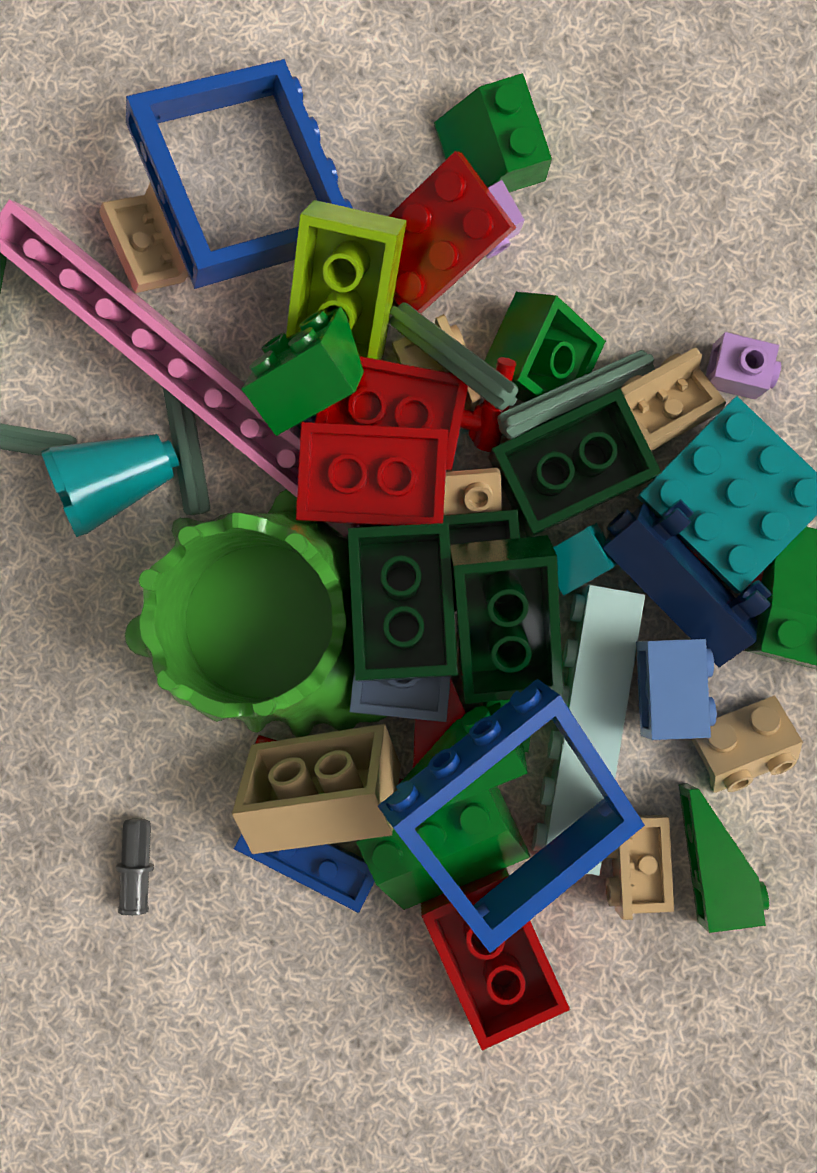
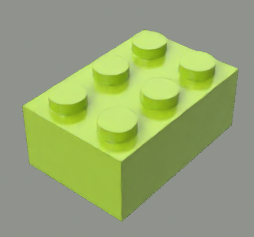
[286,200,407,360]

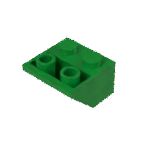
[241,306,364,436]

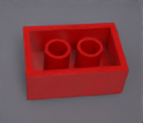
[421,868,571,1051]

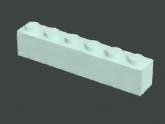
[532,585,645,876]

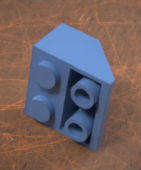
[636,639,717,740]

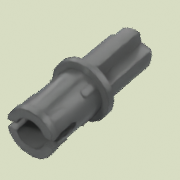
[116,818,154,916]

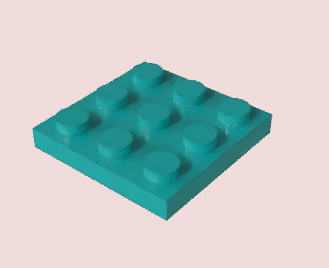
[636,396,817,594]

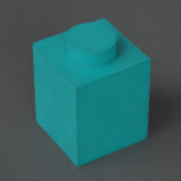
[553,523,617,596]

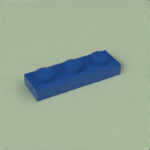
[234,834,375,913]

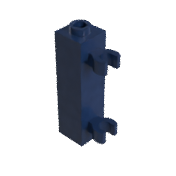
[603,499,771,668]

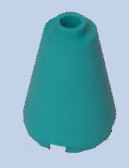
[41,434,179,537]

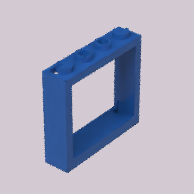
[126,59,353,289]
[378,679,645,953]

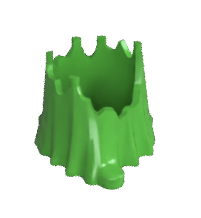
[125,489,387,738]

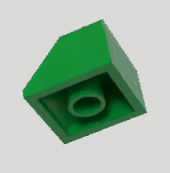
[434,73,552,193]
[484,291,606,403]

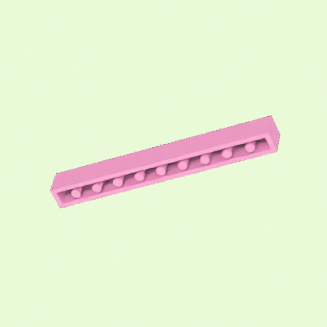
[0,199,362,537]

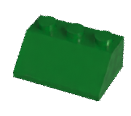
[356,786,530,910]

